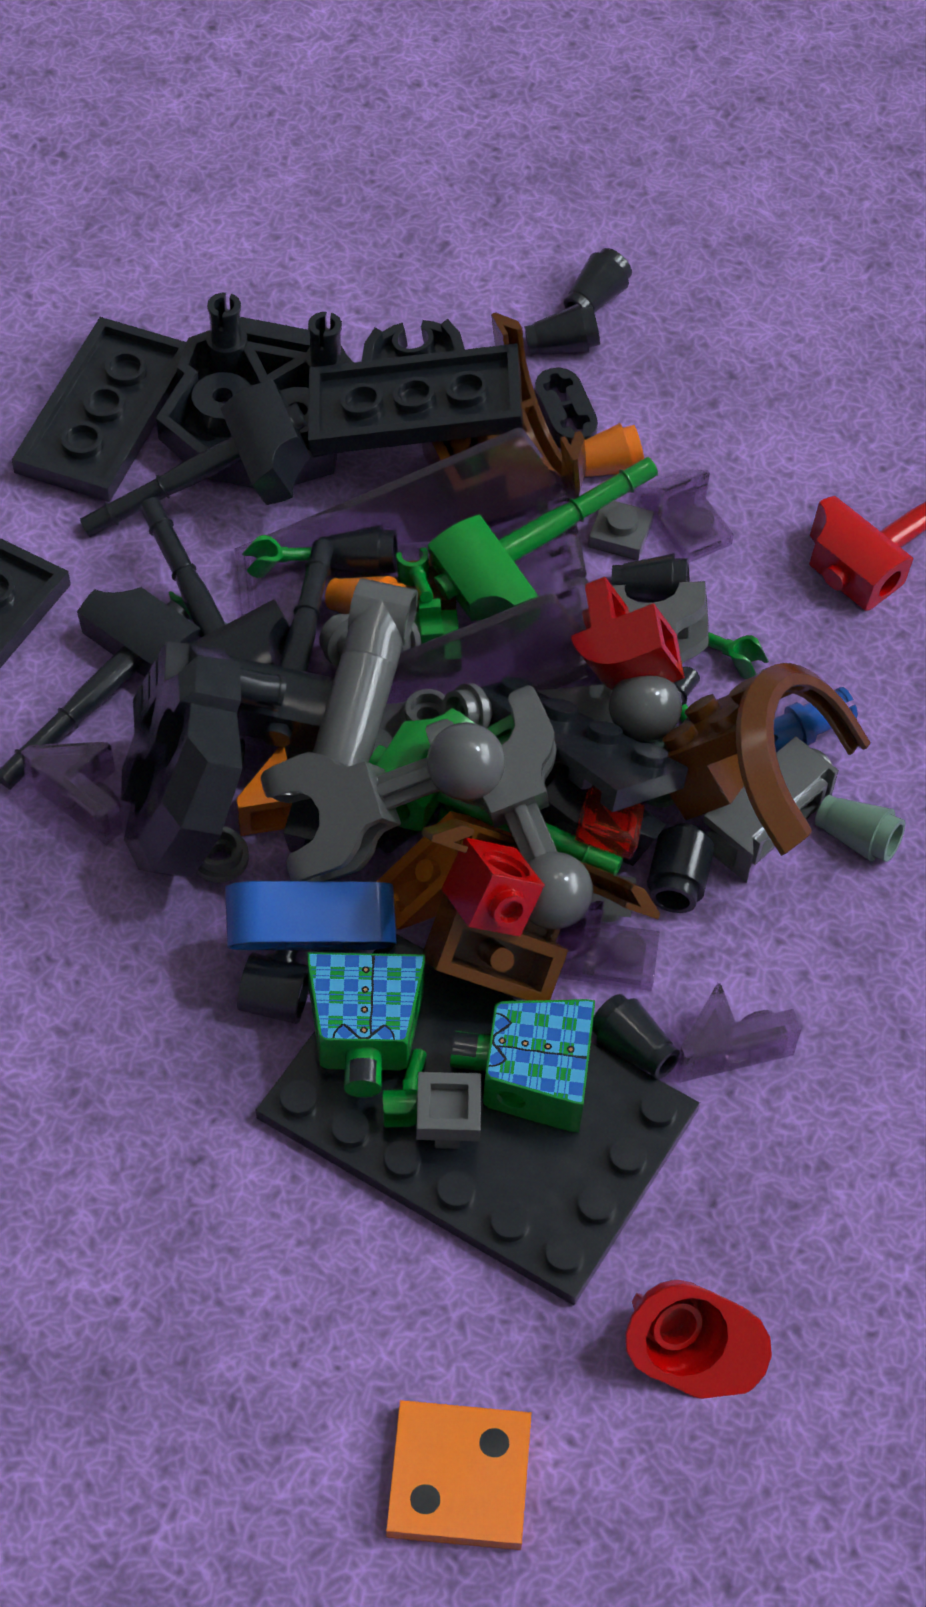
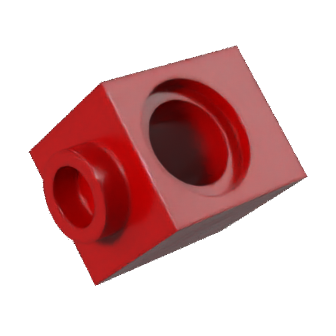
[441,838,545,937]

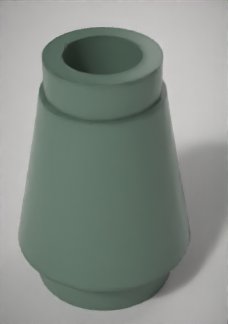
[815,795,906,862]

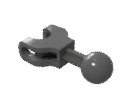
[609,581,709,743]
[426,685,593,930]
[261,722,505,882]

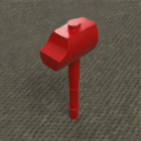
[809,496,926,611]

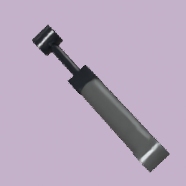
[237,578,418,1024]

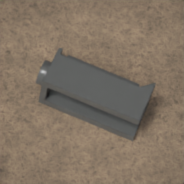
[703,736,839,883]

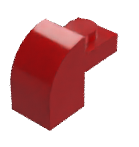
[571,577,684,690]

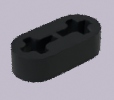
[535,367,598,449]

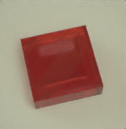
[575,787,645,860]

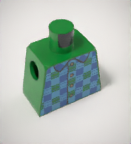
[308,952,425,1097]
[450,999,595,1133]

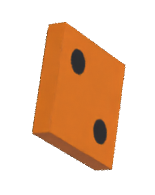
[386,1400,532,1550]

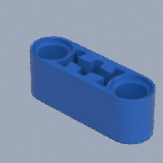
[225,881,397,950]

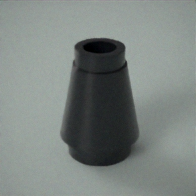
[563,248,632,313]
[524,303,600,356]
[319,524,398,577]
[611,553,690,603]
[592,994,681,1079]

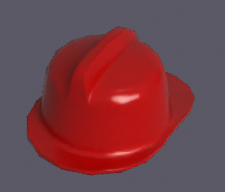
[625,1279,772,1399]

